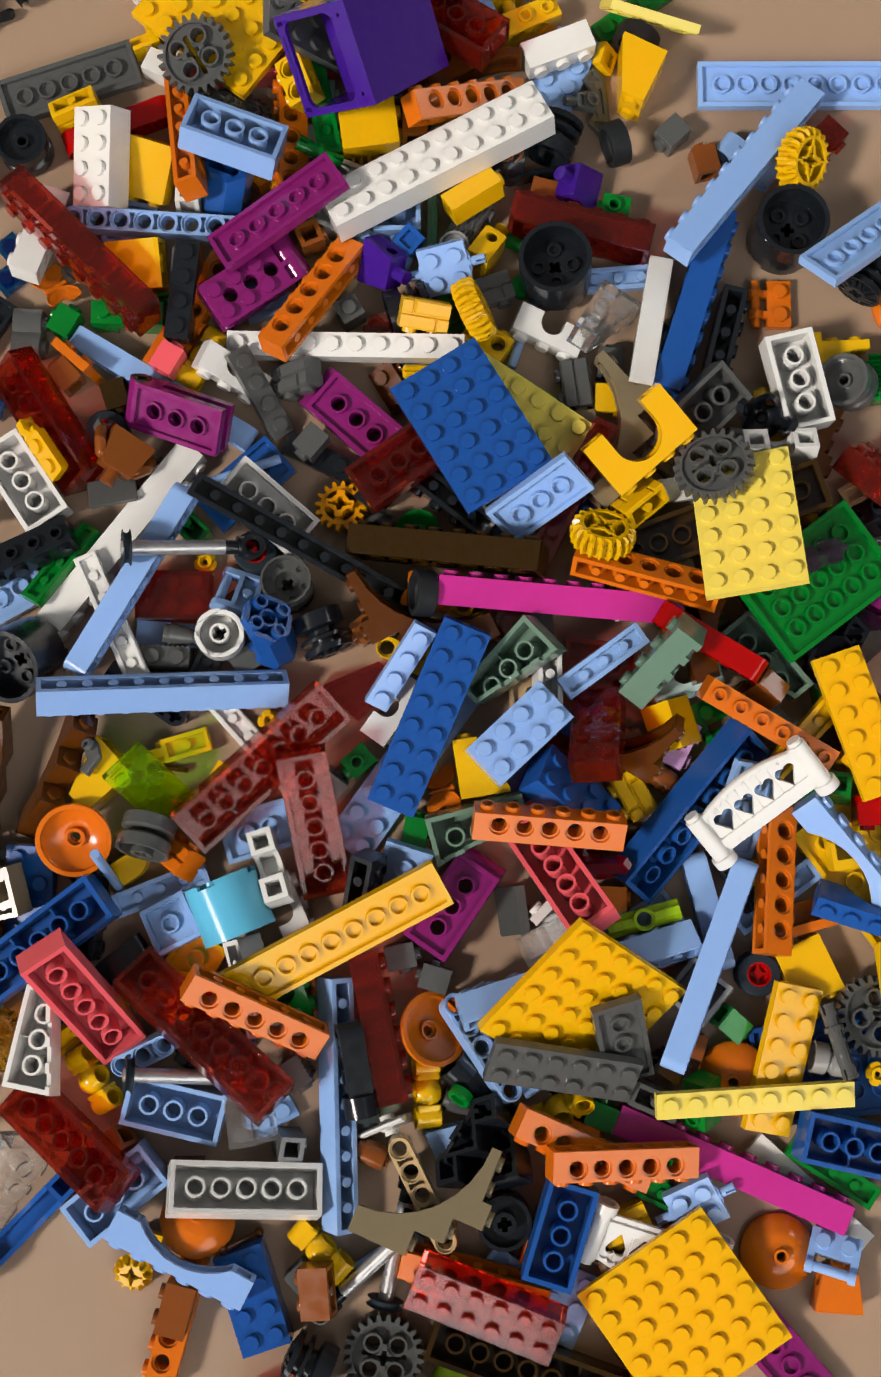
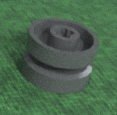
[822,353,879,412]
[115,809,178,862]

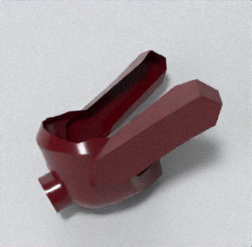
[573,830,636,880]

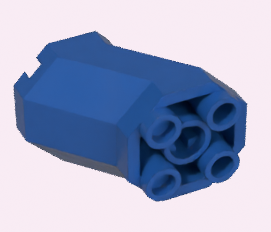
[201,157,253,225]
[240,593,298,670]

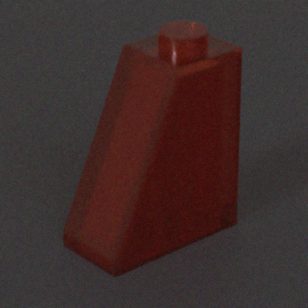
[322,661,387,722]

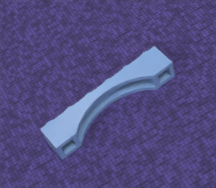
[792,791,881,909]
[103,1204,257,1311]

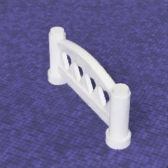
[684,735,840,871]
[580,1195,735,1268]

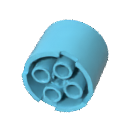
[184,865,276,949]

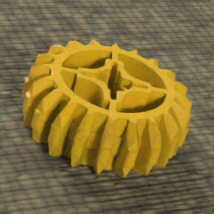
[774,126,830,189]
[451,276,497,343]
[569,507,637,562]

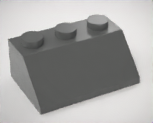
[674,360,753,442]

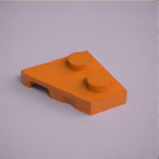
[50,336,106,387]

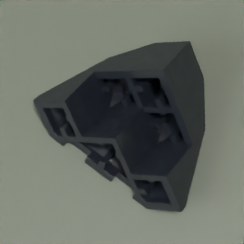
[803,608,881,690]
[435,1093,533,1190]

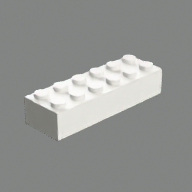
[165,1159,323,1220]

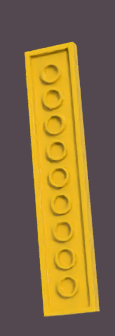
[212,859,454,1006]

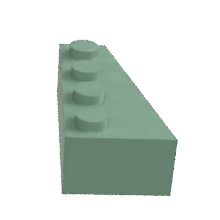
[467,615,567,704]

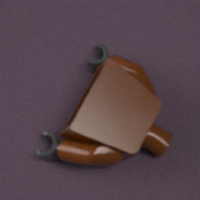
[93,416,163,487]

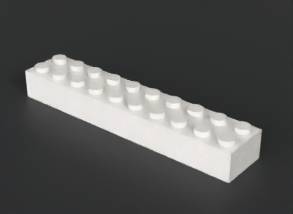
[323,80,556,242]

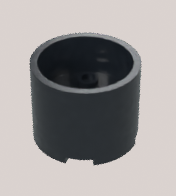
[746,184,830,275]
[518,221,592,312]
[0,616,69,703]

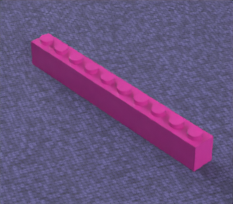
[437,570,684,623]
[612,1102,855,1236]

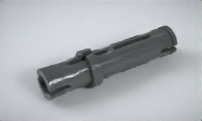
[818,1002,859,1081]

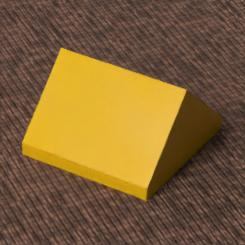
[640,695,702,752]

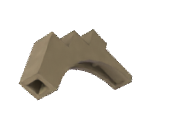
[587,350,654,509]
[347,1147,505,1256]

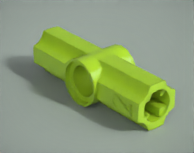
[607,898,683,939]

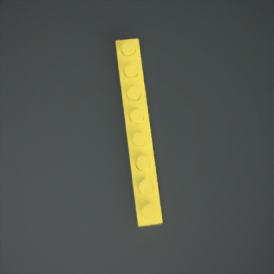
[654,1080,855,1120]

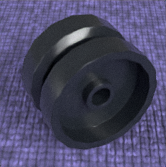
[0,114,54,178]
[477,1188,532,1252]

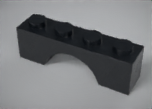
[163,239,205,345]

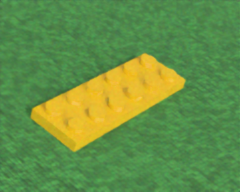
[810,645,881,802]
[740,980,823,1137]

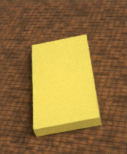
[599,0,701,35]

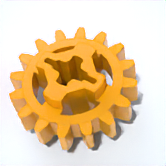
[315,481,367,534]

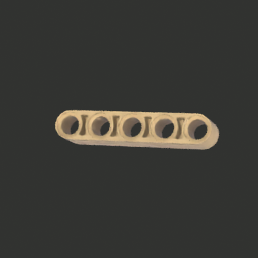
[388,1133,457,1254]

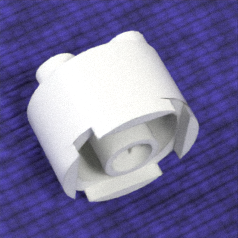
[194,608,246,661]

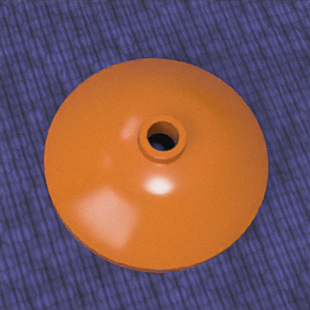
[35,803,112,877]
[400,991,463,1068]
[698,1041,758,1116]
[160,1201,236,1259]
[739,1212,811,1290]

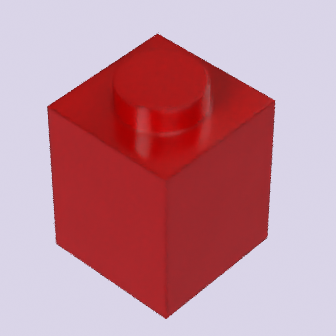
[851,796,881,830]

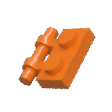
[748,280,791,330]

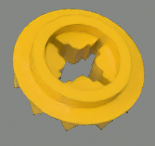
[112,1254,153,1292]

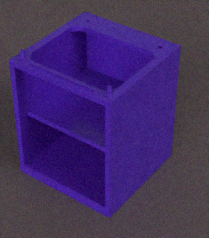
[273,0,449,118]

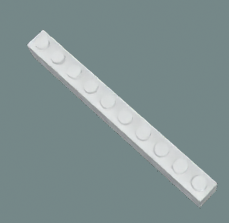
[226,330,468,364]
[35,444,207,642]

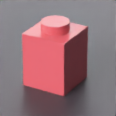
[148,338,188,382]

